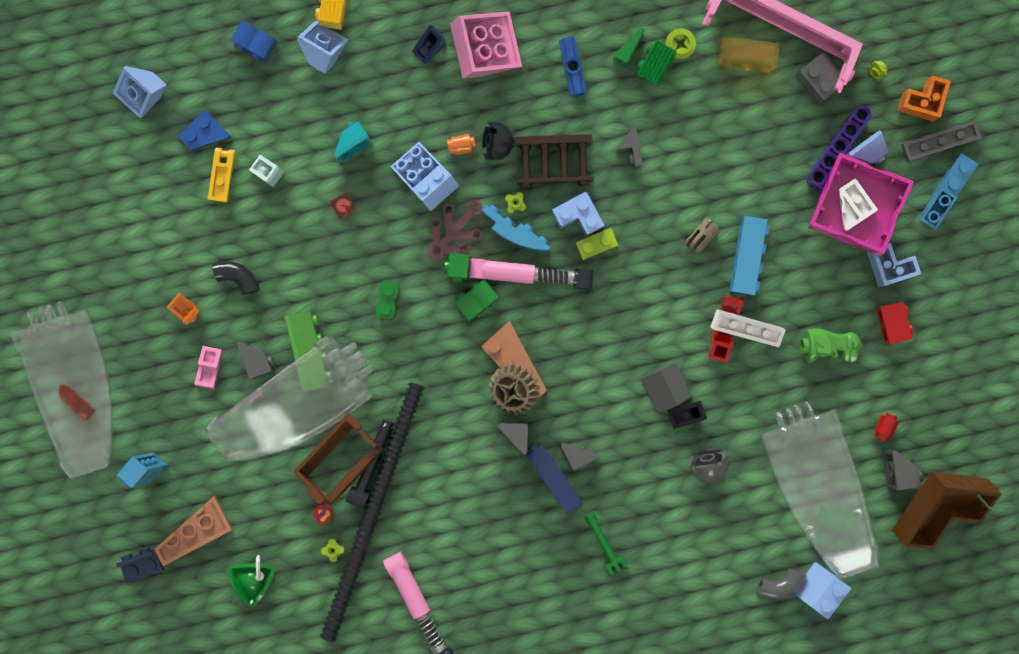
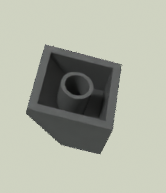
[795,52,841,105]
[882,449,923,490]

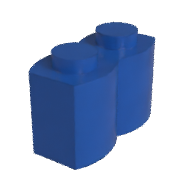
[231,20,277,62]

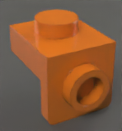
[167,292,199,325]

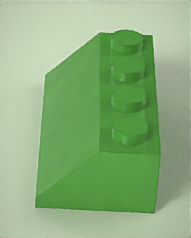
[285,311,332,392]

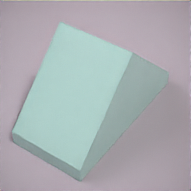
[249,155,284,187]

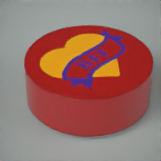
[313,504,333,524]

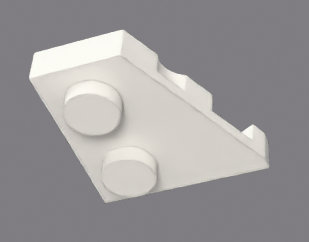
[838,178,878,232]

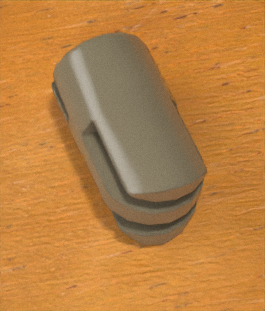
[684,218,720,255]

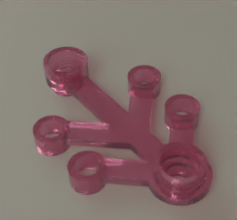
[427,200,483,260]

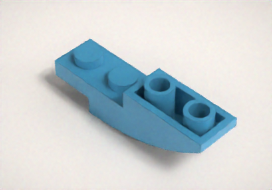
[919,154,978,230]
[482,204,551,252]

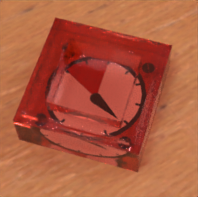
[330,192,356,218]

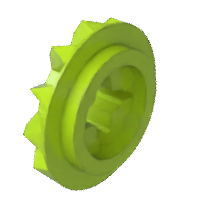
[665,28,696,59]

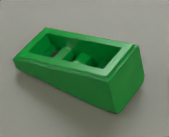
[613,28,645,67]

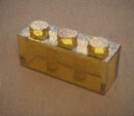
[717,36,780,72]

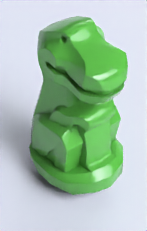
[799,328,862,363]

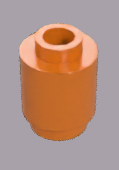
[447,134,476,156]

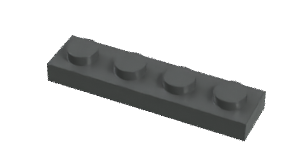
[901,120,982,162]

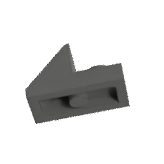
[616,127,643,169]

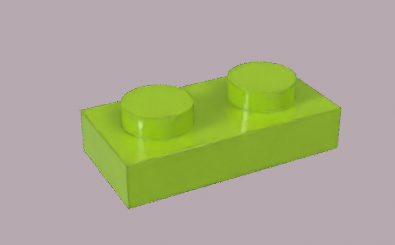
[576,228,618,260]

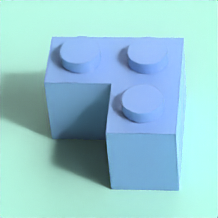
[552,192,604,237]
[867,243,921,287]

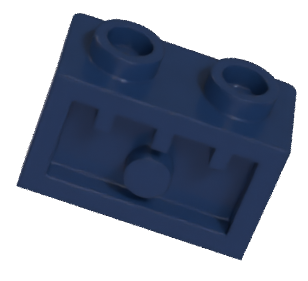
[116,547,164,584]

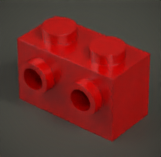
[876,302,913,345]

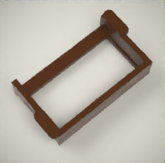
[294,413,384,506]

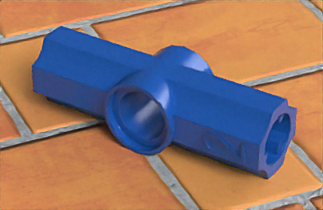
[559,37,587,97]

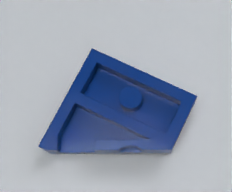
[178,110,232,151]

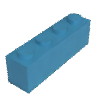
[729,216,770,296]
[117,452,168,488]

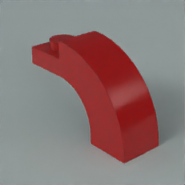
[708,295,743,363]

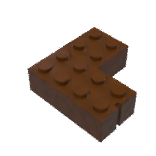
[892,471,1002,549]

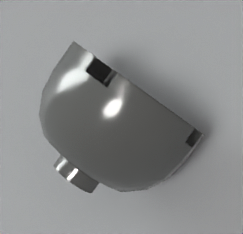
[689,448,729,484]

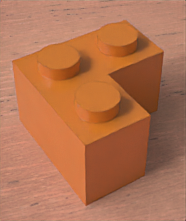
[897,76,951,122]

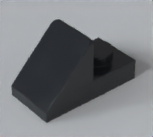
[667,401,707,429]

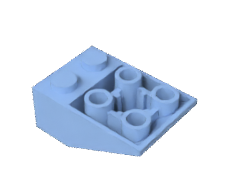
[391,142,459,211]

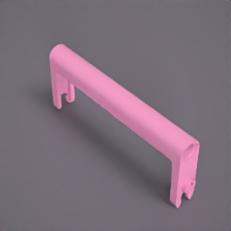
[702,0,863,93]

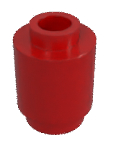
[874,413,899,443]

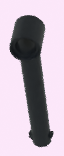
[345,419,394,509]

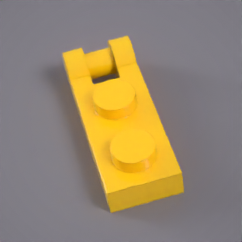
[208,148,236,203]

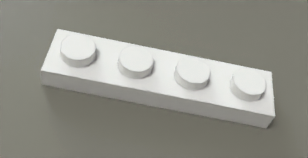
[711,309,786,347]

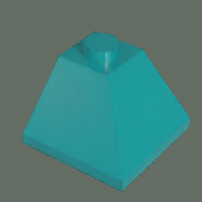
[334,121,373,164]

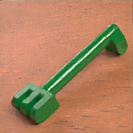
[583,512,628,577]

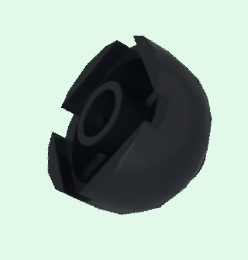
[482,122,515,160]

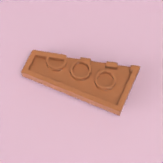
[481,321,547,399]
[154,495,233,566]

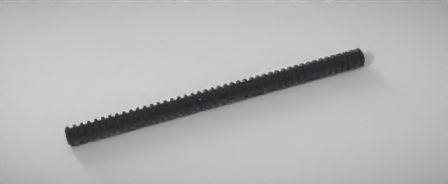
[320,382,425,642]

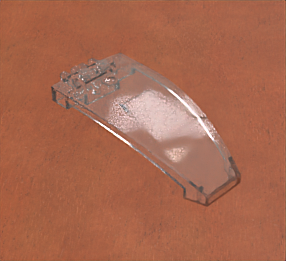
[11,301,113,479]
[205,334,373,462]
[760,402,879,579]

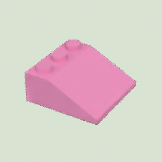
[450,11,522,79]

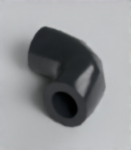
[212,261,260,295]

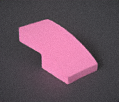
[194,346,222,389]

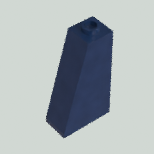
[526,443,583,515]

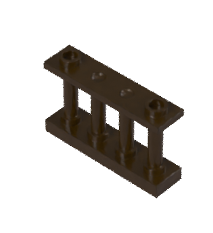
[515,134,594,188]

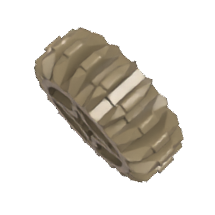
[488,363,540,416]

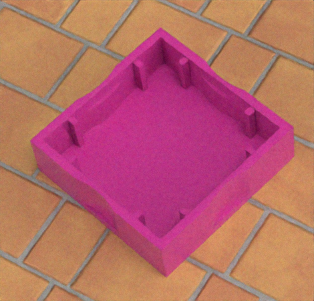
[807,153,914,257]

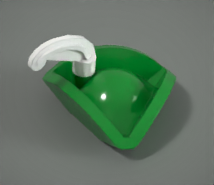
[229,555,275,606]

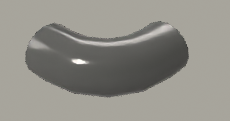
[756,567,807,600]

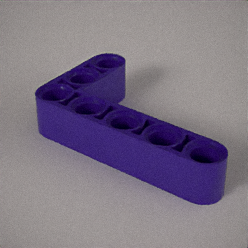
[806,106,871,194]

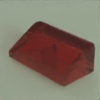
[59,383,96,421]

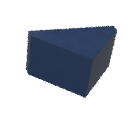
[412,24,446,64]

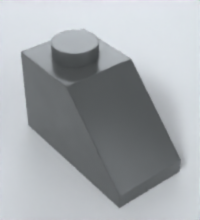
[236,342,275,379]

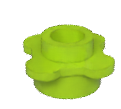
[867,61,888,81]
[505,192,526,213]
[321,539,344,562]

